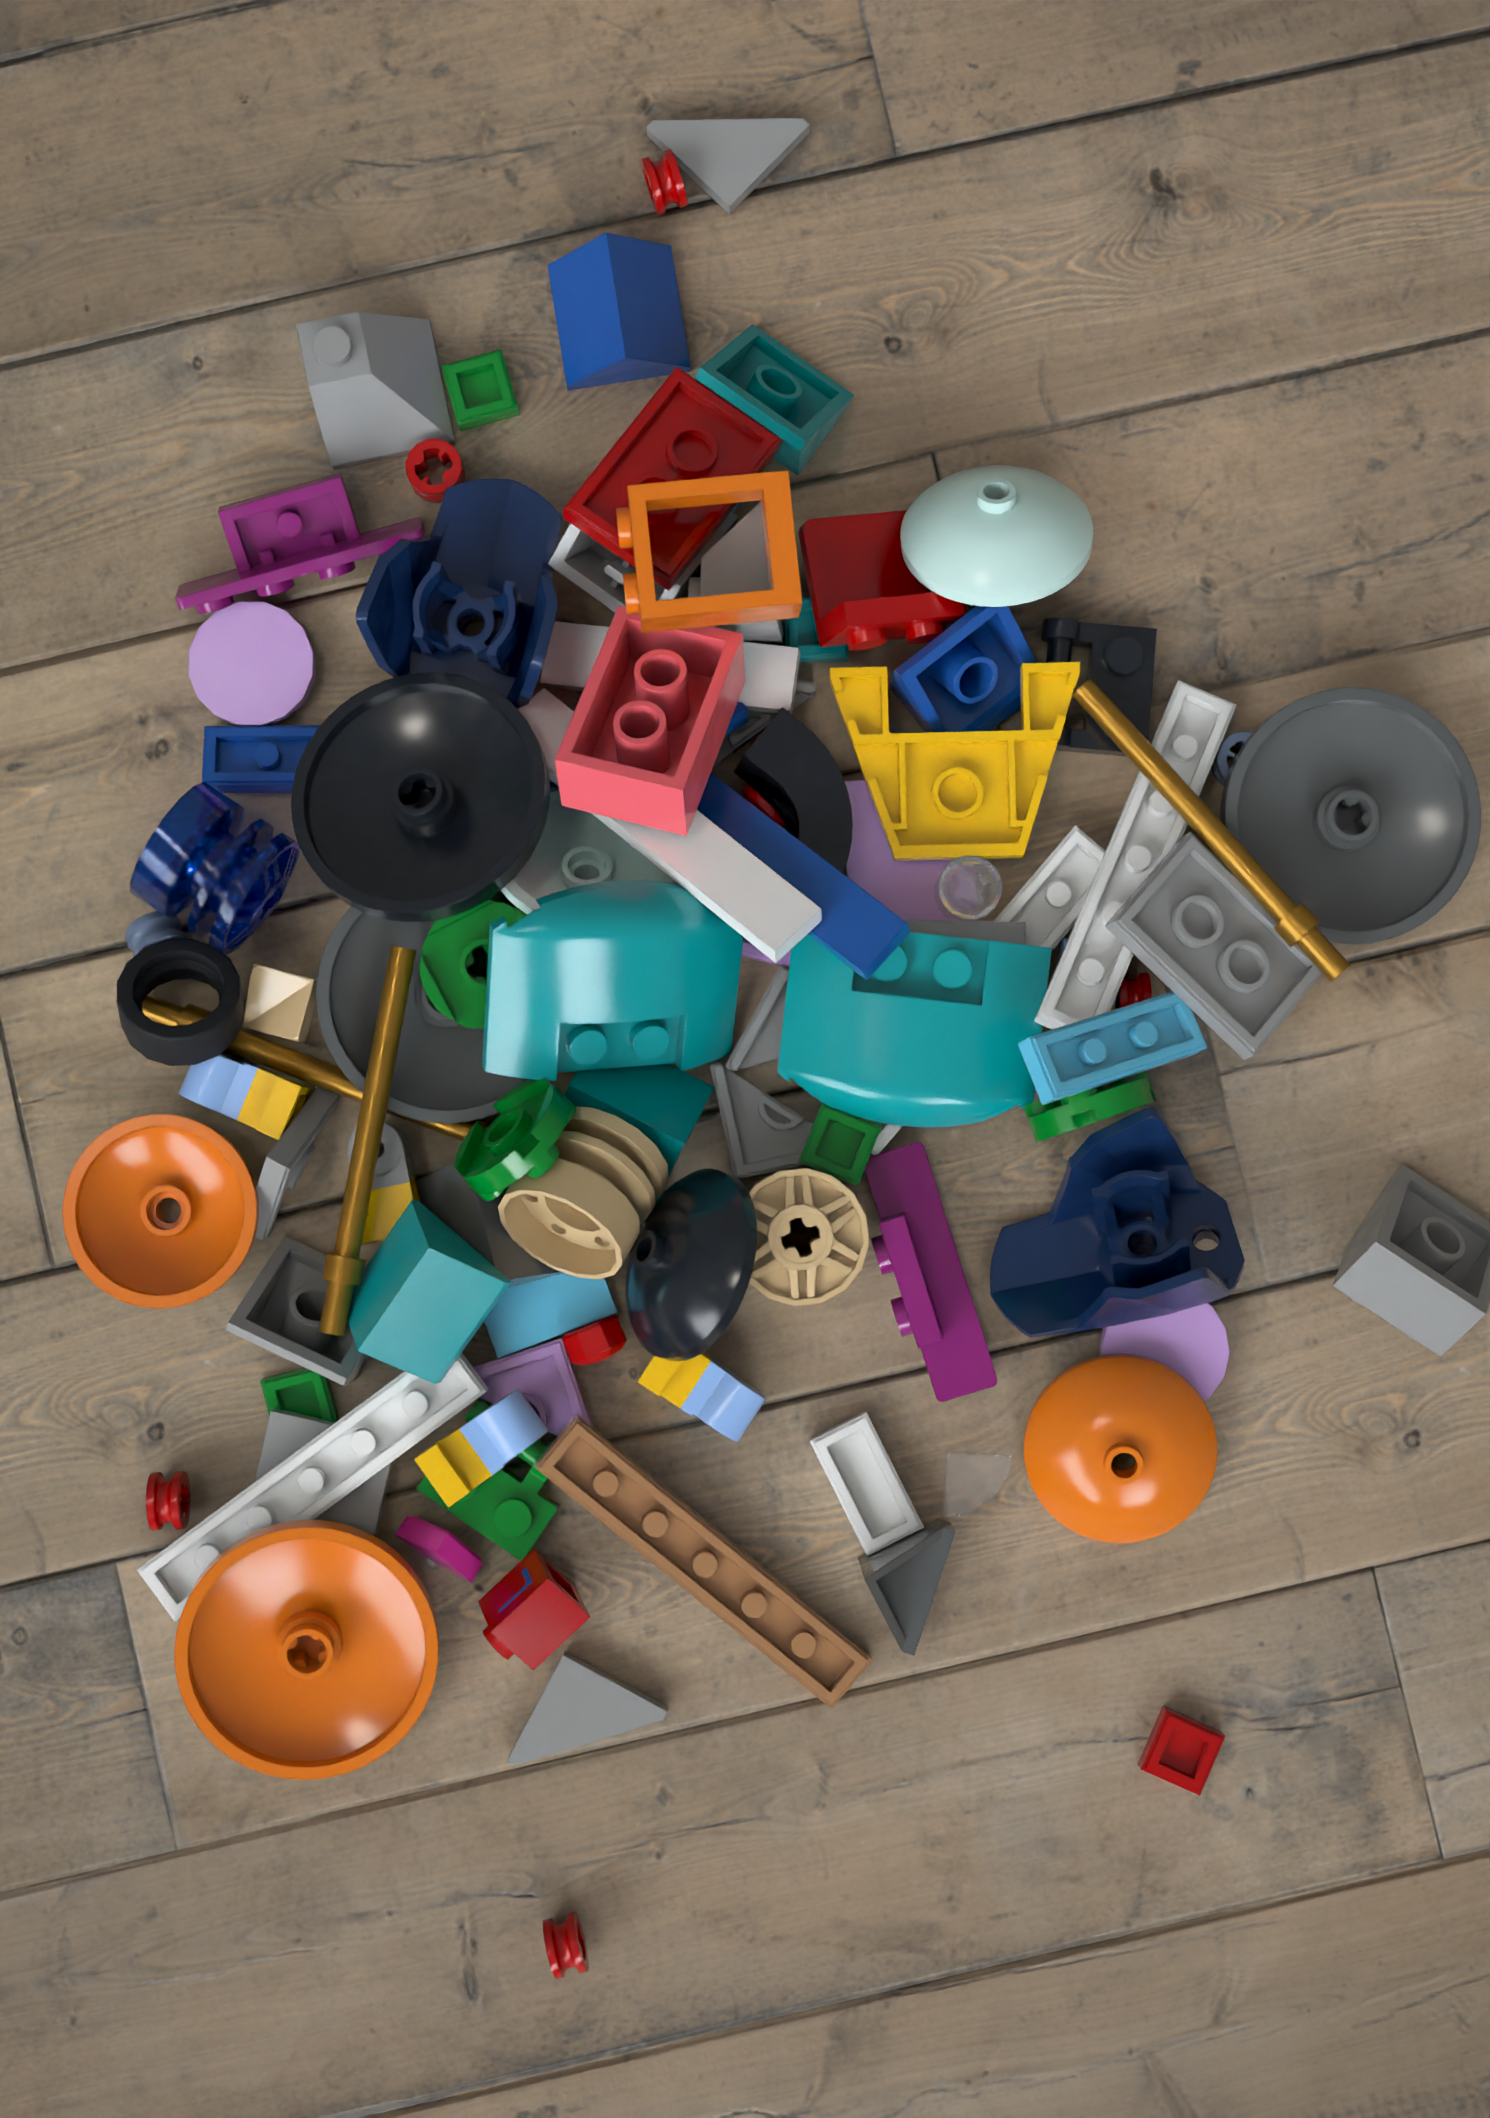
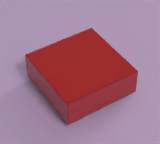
[1138,1706,1225,1796]

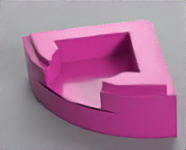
[395,1516,483,1583]

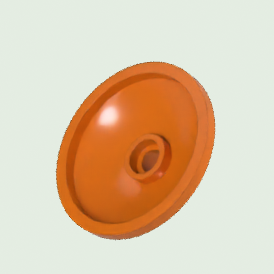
[62,1114,259,1309]
[1023,1354,1218,1543]

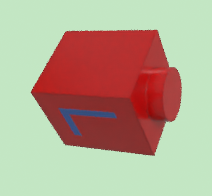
[478,1549,590,1670]

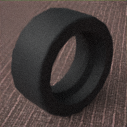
[116,939,244,1066]

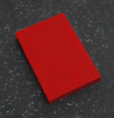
[563,366,782,591]

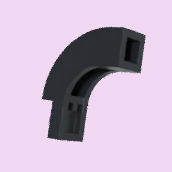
[734,707,853,873]

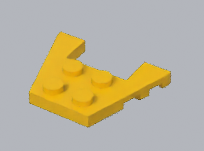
[829,662,1080,861]

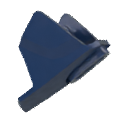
[356,478,562,708]
[990,1107,1245,1338]

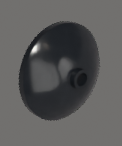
[625,1168,757,1362]

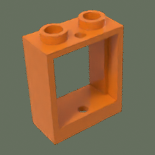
[616,470,802,633]

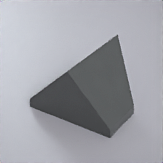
[858,1518,956,1656]

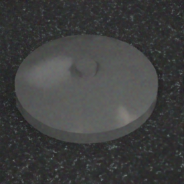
[1220,687,1481,946]
[316,890,531,1123]

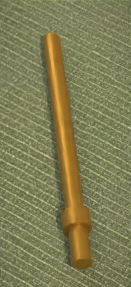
[1073,679,1351,982]
[319,946,416,1336]
[142,994,489,1141]

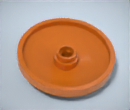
[174,1520,439,1780]

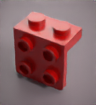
[798,510,965,651]

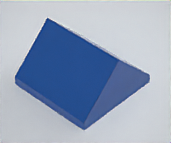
[548,233,691,391]
[889,606,1037,733]

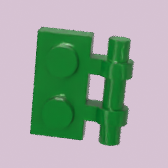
[417,1398,560,1561]

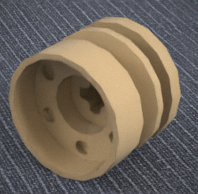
[498,1106,669,1280]
[749,1168,869,1306]

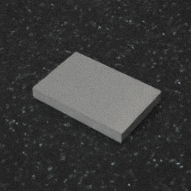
[1105,832,1322,1060]

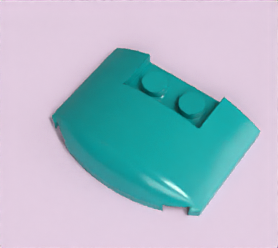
[482,880,743,1081]
[777,932,1052,1127]

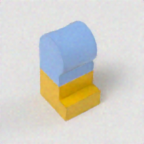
[178,1054,312,1140]
[638,1352,766,1442]
[414,1388,548,1508]

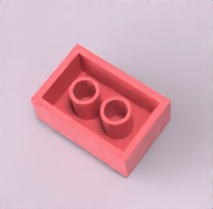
[555,605,745,836]

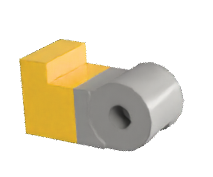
[347,1123,420,1245]

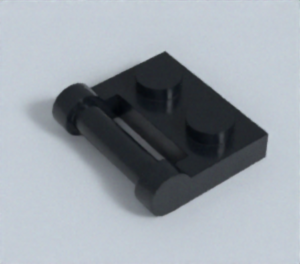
[1041,618,1157,757]

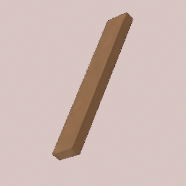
[535,1414,873,1709]

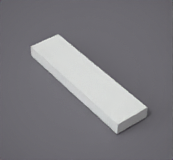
[540,621,800,714]

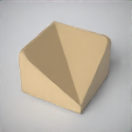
[243,964,317,1044]

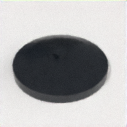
[291,672,550,922]

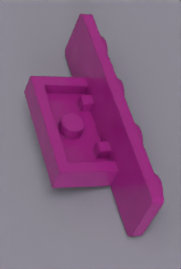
[175,473,425,614]
[864,1142,997,1402]

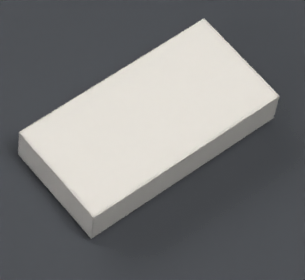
[809,1410,924,1556]

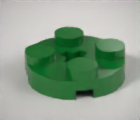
[419,900,527,1030]
[1023,1071,1156,1143]
[454,1078,576,1201]

